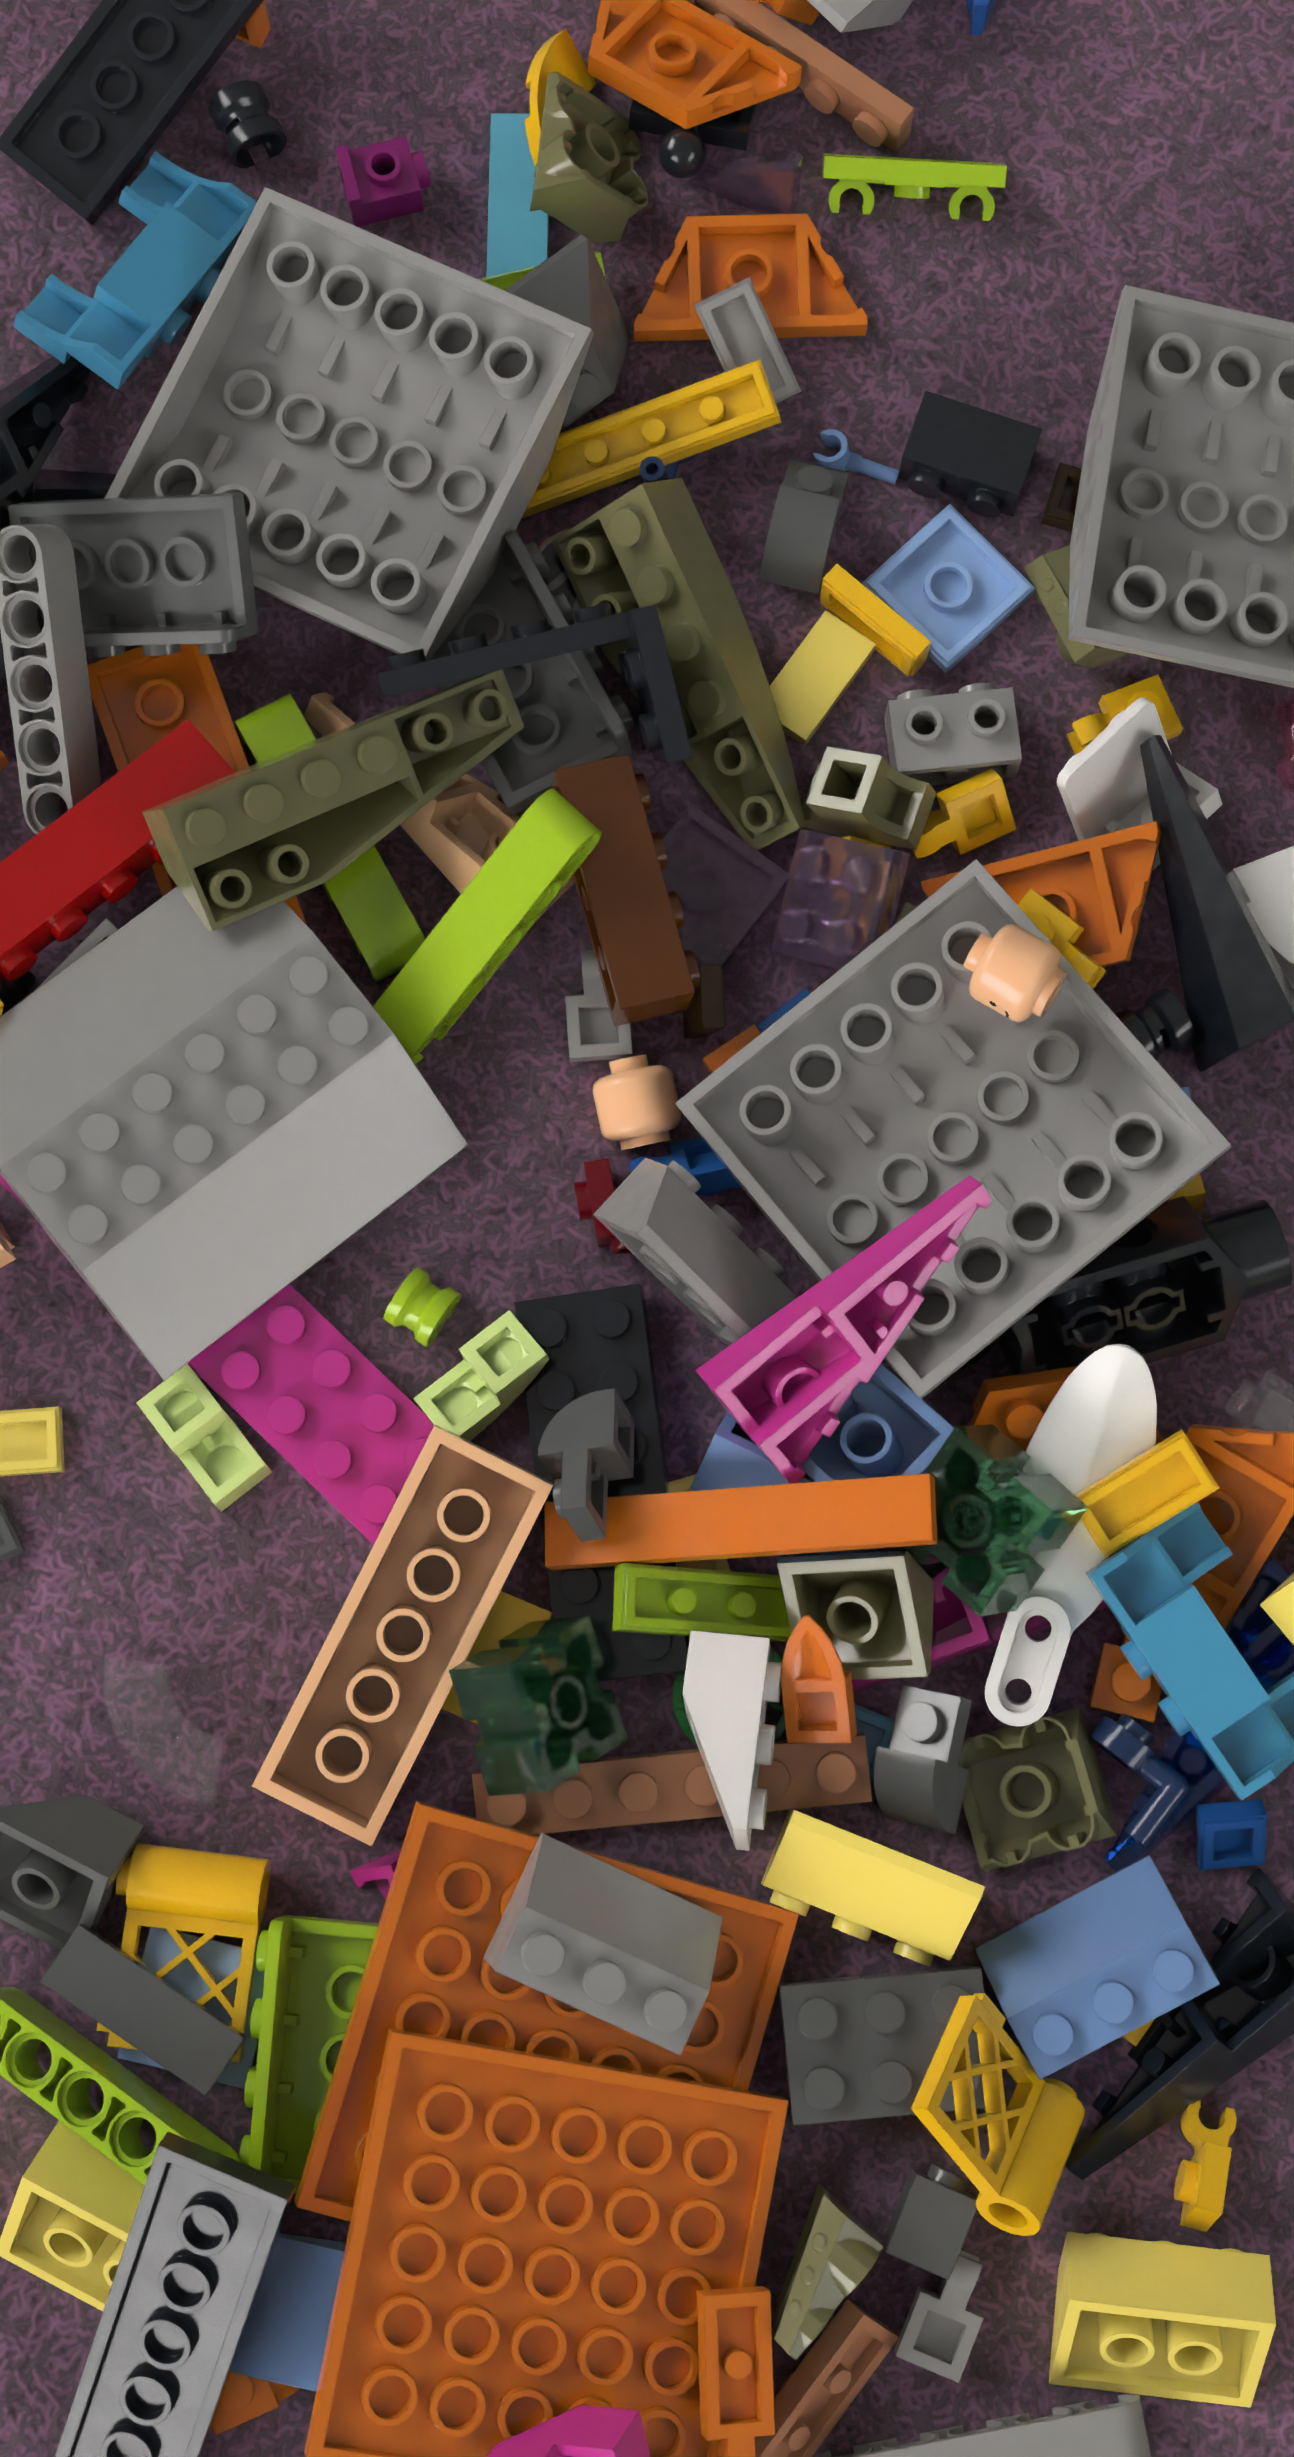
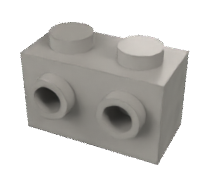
[884,683,1022,786]

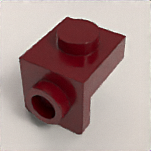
[574,1158,632,1254]

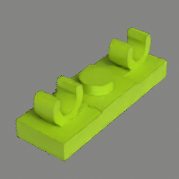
[822,153,1007,221]

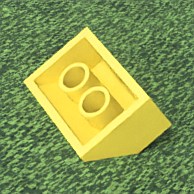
[761,1809,985,1967]
[0,2121,145,2311]
[1049,2232,1276,2408]

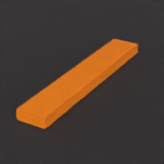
[544,1473,937,1570]

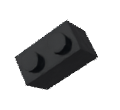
[898,391,1042,518]

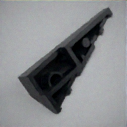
[0,356,91,531]
[1140,735,1294,1073]
[1065,1868,1294,2180]

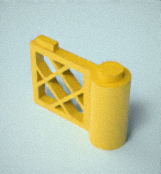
[96,1843,270,2063]
[911,1993,1085,2236]

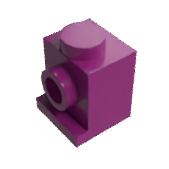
[335,136,431,227]

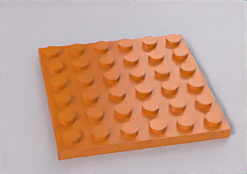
[294,1801,799,2221]
[304,2028,789,2457]

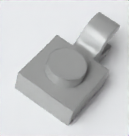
[565,950,632,1062]
[894,2249,984,2383]

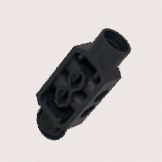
[957,1196,1292,1375]

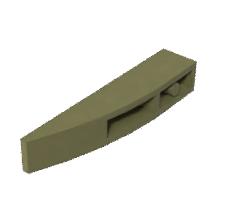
[552,478,806,853]
[142,669,524,931]

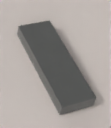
[40,1924,247,2096]

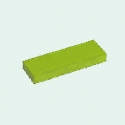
[613,1563,792,1643]

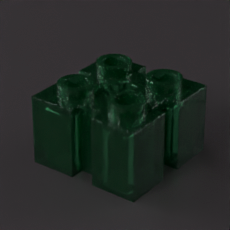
[903,1424,1088,1617]
[449,1615,628,1796]

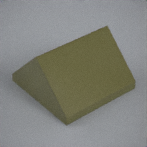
[777,1550,934,1680]

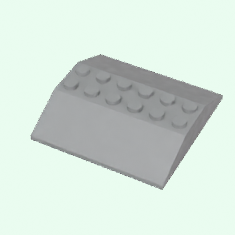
[104,187,594,661]
[1068,285,1294,688]
[675,859,1231,1400]
[0,887,468,1381]

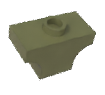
[802,746,937,850]

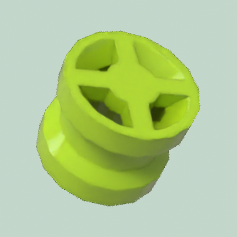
[383,1267,461,1348]

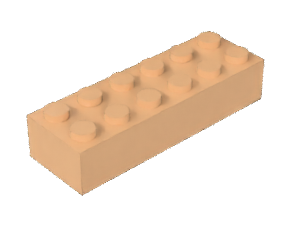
[252,1425,553,1847]

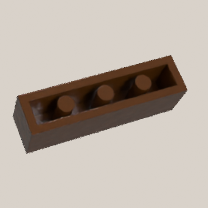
[551,754,700,1027]

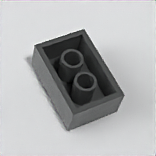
[778,1965,985,2126]

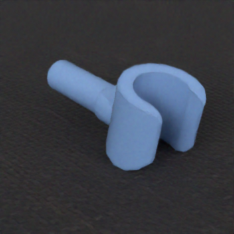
[813,429,899,485]

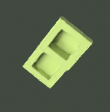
[413,1310,549,1441]
[136,1363,272,1512]

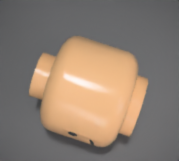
[963,924,1067,1022]
[593,1054,682,1150]

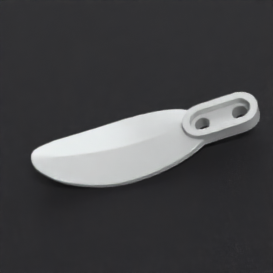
[985,1344,1157,1726]

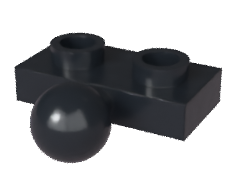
[629,100,757,179]

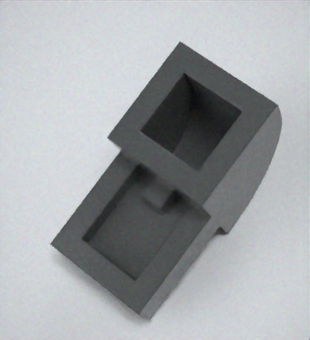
[759,459,849,594]
[537,1388,635,1542]
[874,1685,972,1834]

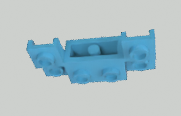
[13,151,257,390]
[1085,1502,1294,1801]

